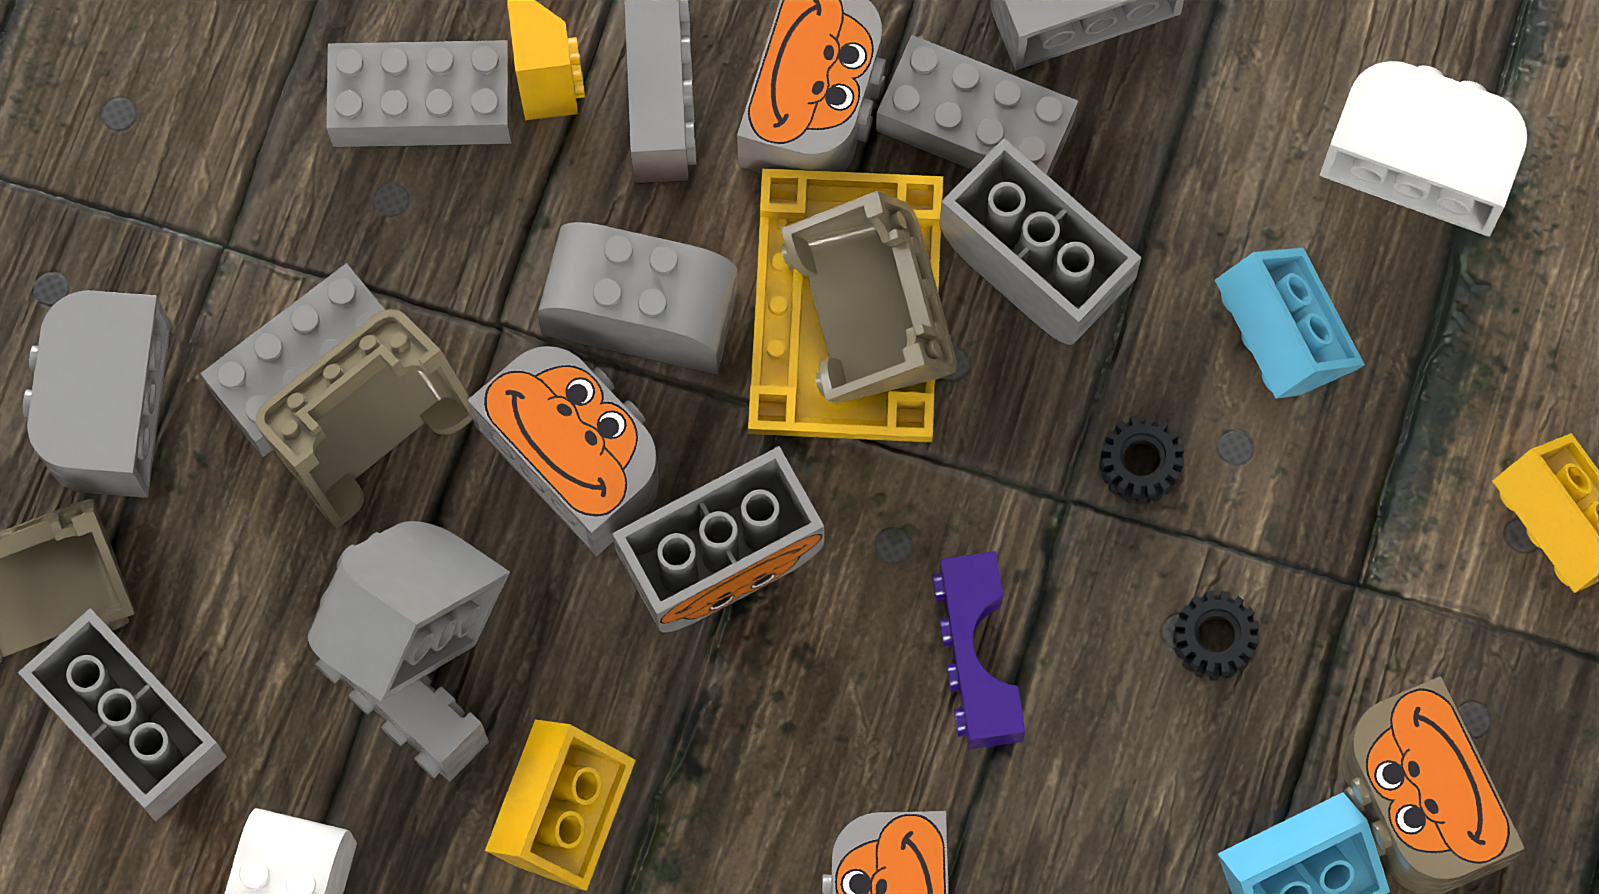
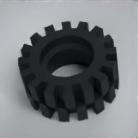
[1099,415,1185,504]
[1173,591,1260,681]

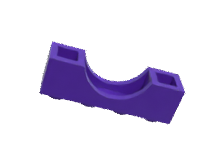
[932,551,1026,750]

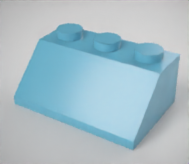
[1215,248,1365,399]
[1218,792,1390,894]

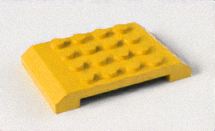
[748,168,943,442]

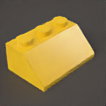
[507,0,585,120]
[1492,433,1599,593]
[485,719,636,891]

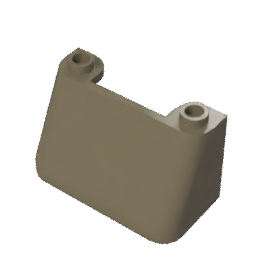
[781,191,957,403]
[256,309,473,529]
[0,499,135,663]

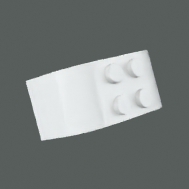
[1319,61,1527,237]
[225,808,357,894]

